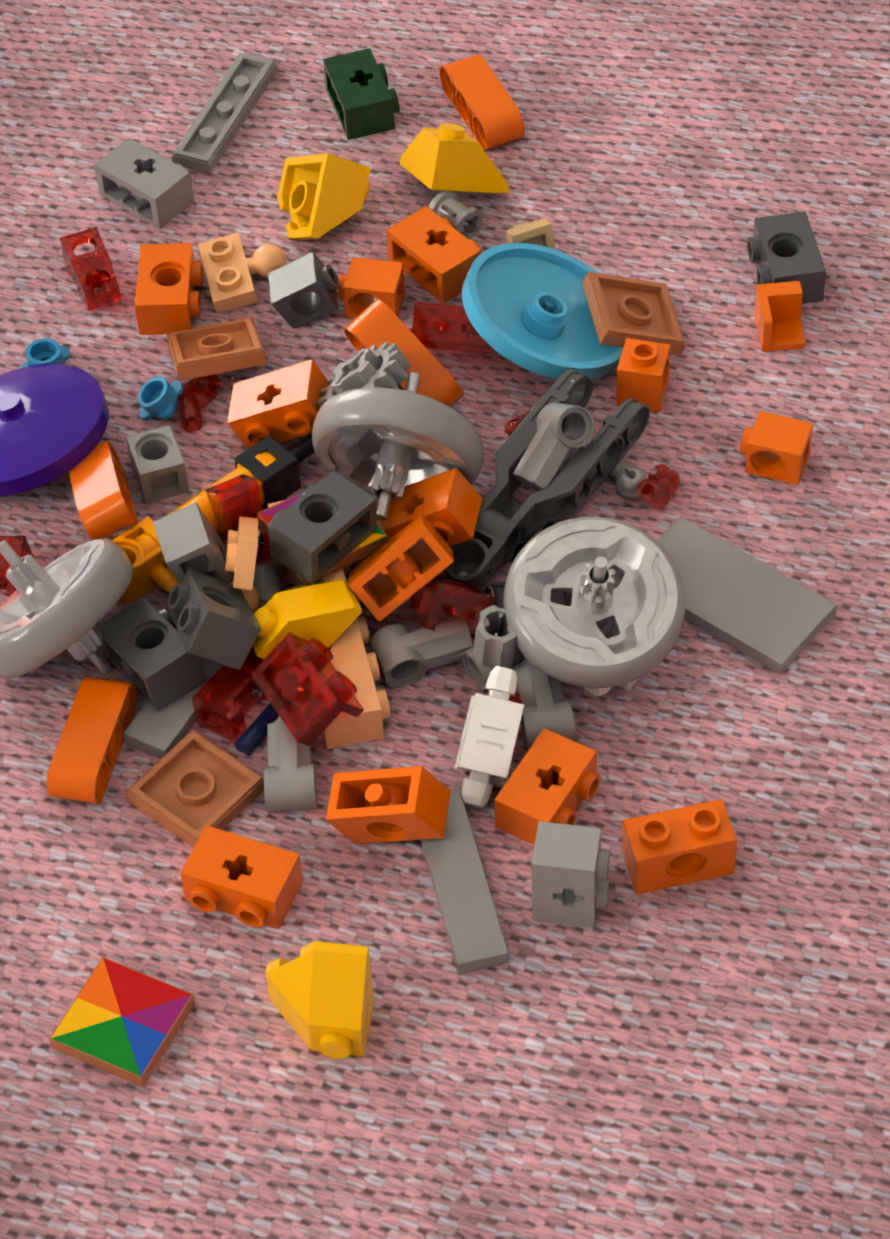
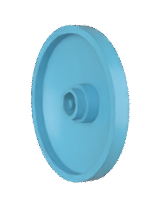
[462,243,623,380]

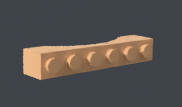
[268,501,391,749]

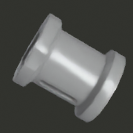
[428,191,484,239]

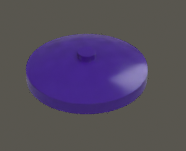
[0,364,109,497]

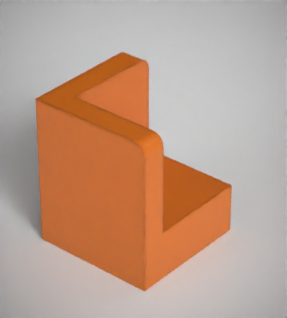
[754,281,806,352]

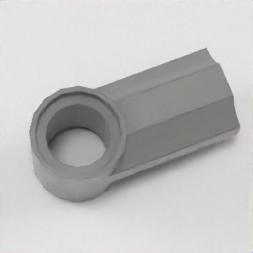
[513,403,594,491]
[461,605,524,691]
[370,616,474,688]
[514,658,576,751]
[264,715,317,812]

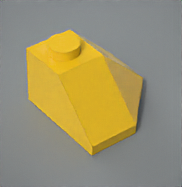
[400,123,509,194]
[277,153,371,240]
[253,579,363,679]
[265,941,375,1059]

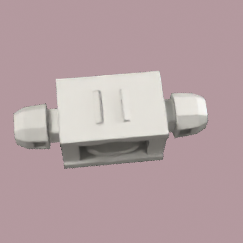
[454,666,524,807]

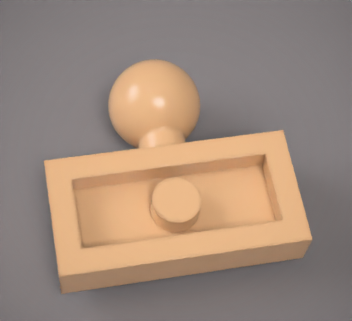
[198,232,286,313]
[225,516,259,612]

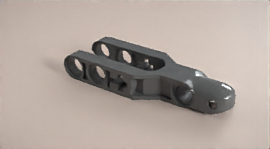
[445,369,650,591]

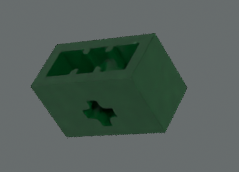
[323,48,400,140]

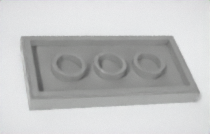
[657,517,837,675]

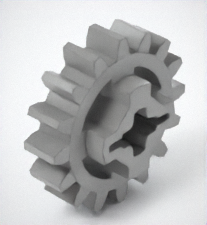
[317,341,411,409]

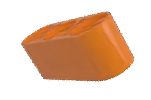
[439,54,525,150]
[343,299,464,407]
[68,440,138,540]
[47,675,137,804]

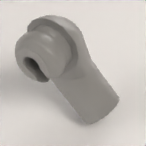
[608,458,647,499]
[253,557,287,611]

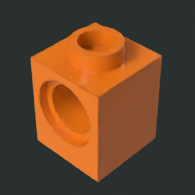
[338,257,405,318]
[617,338,670,412]
[740,411,813,485]

